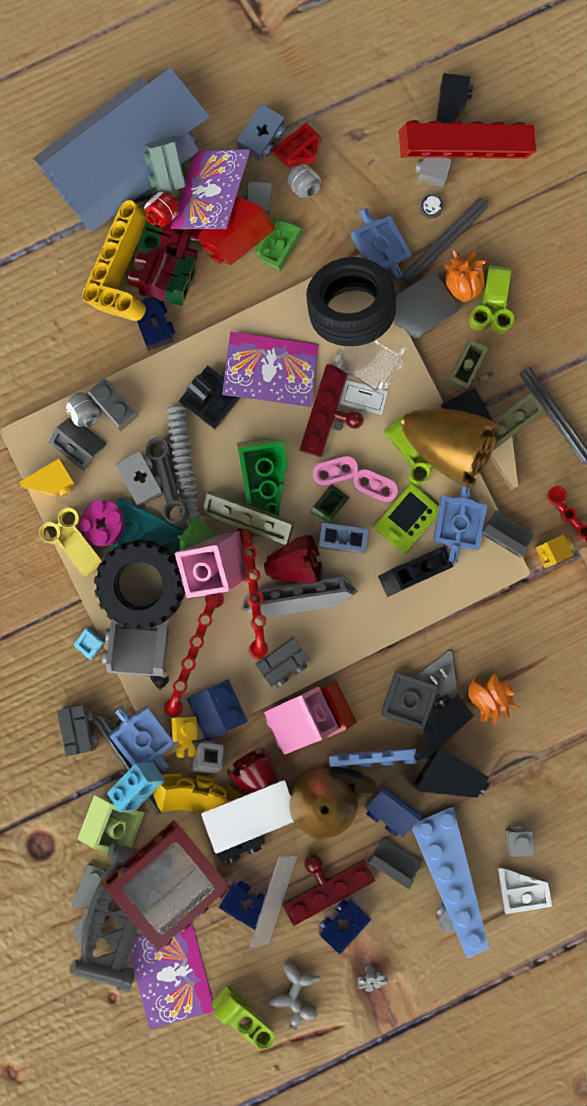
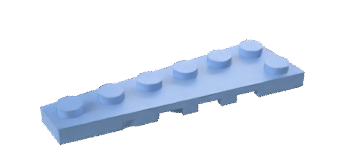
[412,807,489,958]

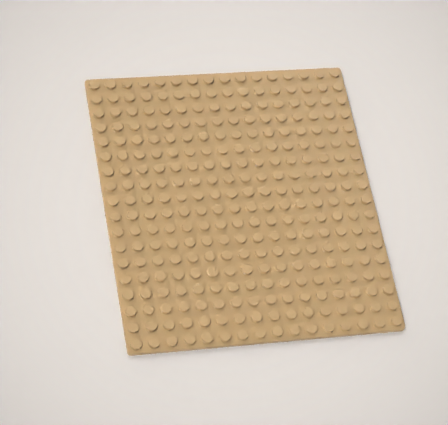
[0,254,530,758]

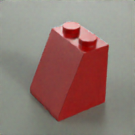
[197,196,276,265]

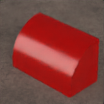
[320,681,357,737]

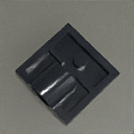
[179,365,242,430]

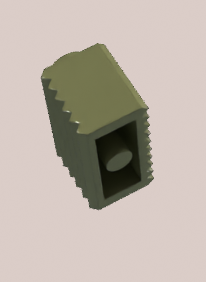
[446,339,489,393]

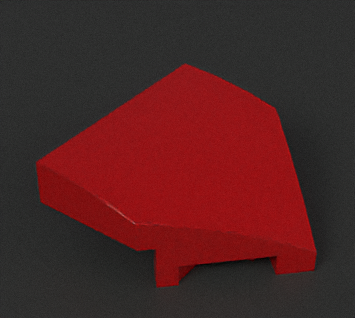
[272,122,321,167]

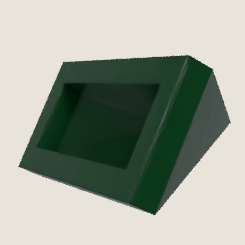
[310,485,350,523]

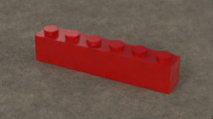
[398,120,536,159]

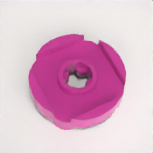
[78,500,125,547]

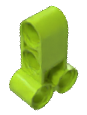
[469,264,515,334]
[384,416,438,486]
[211,985,275,1050]

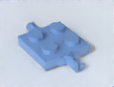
[350,208,411,280]
[432,485,487,563]
[109,706,175,772]

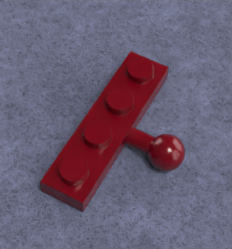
[299,364,364,458]
[282,855,375,926]

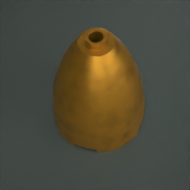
[401,408,500,488]
[289,767,358,839]

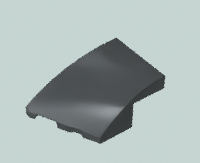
[393,272,460,339]

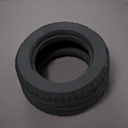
[306,257,396,347]

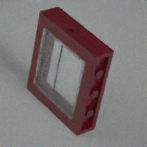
[101,820,230,951]

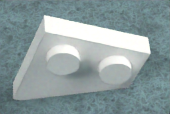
[497,867,552,914]

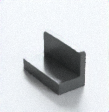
[48,417,106,471]
[482,511,534,558]
[368,838,422,889]

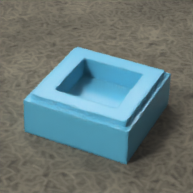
[74,627,105,660]

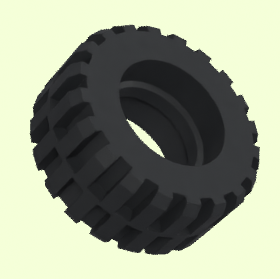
[94,539,185,630]

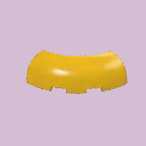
[153,774,244,814]

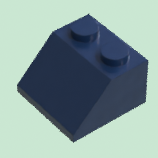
[187,679,248,741]
[364,785,422,837]

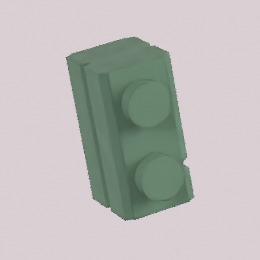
[143,138,186,193]

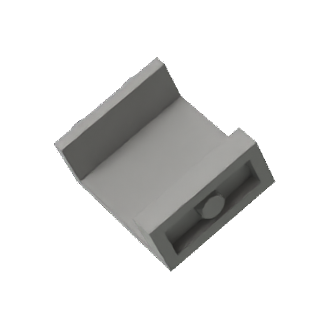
[102,621,168,677]

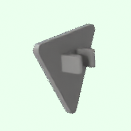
[414,651,457,696]

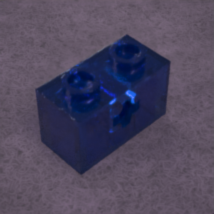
[137,297,176,351]
[218,880,267,930]
[318,897,372,955]

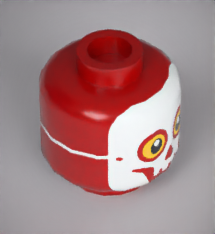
[145,192,179,227]

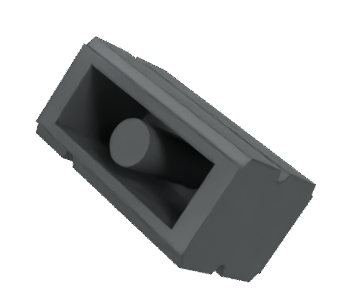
[88,378,138,431]
[255,637,309,688]
[57,704,98,756]

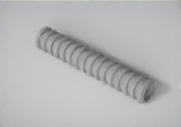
[166,405,201,520]

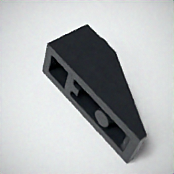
[436,73,473,123]
[378,546,454,597]
[414,694,474,761]

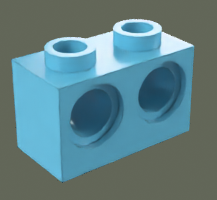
[107,762,165,812]

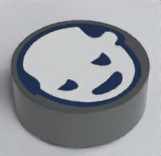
[420,194,443,219]

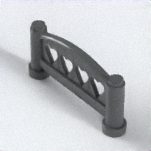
[70,843,172,992]

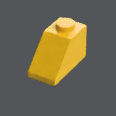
[19,459,76,497]
[535,534,574,568]

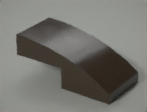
[329,766,378,793]

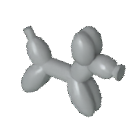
[269,962,320,1030]

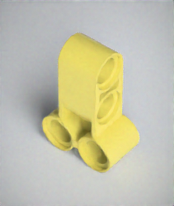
[39,508,103,577]

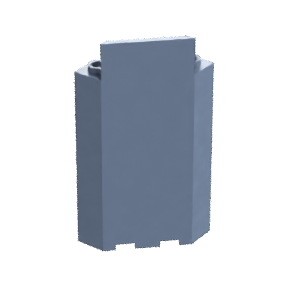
[33,67,210,233]

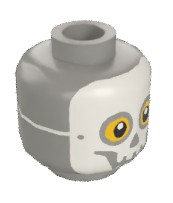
[287,164,321,198]
[66,392,100,427]

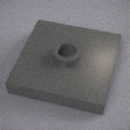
[380,671,440,730]

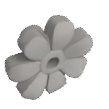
[358,966,388,992]

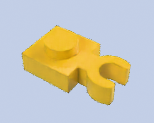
[171,716,198,758]

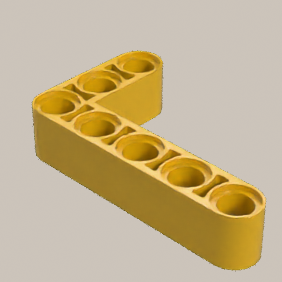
[82,200,146,321]

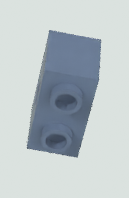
[237,103,286,162]
[318,522,368,554]

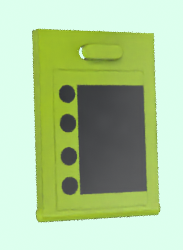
[373,483,439,555]

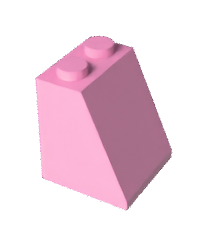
[175,531,251,598]
[264,686,339,755]

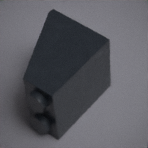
[413,748,490,798]

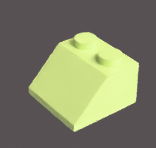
[77,795,145,852]

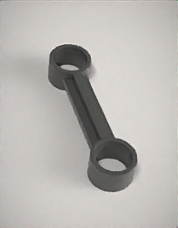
[146,437,190,526]

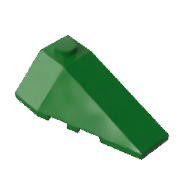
[237,439,287,538]

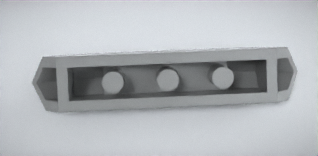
[241,576,358,616]

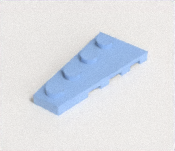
[328,748,418,768]

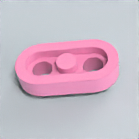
[312,456,358,486]
[353,469,398,503]

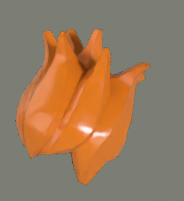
[445,250,486,302]
[468,674,519,724]

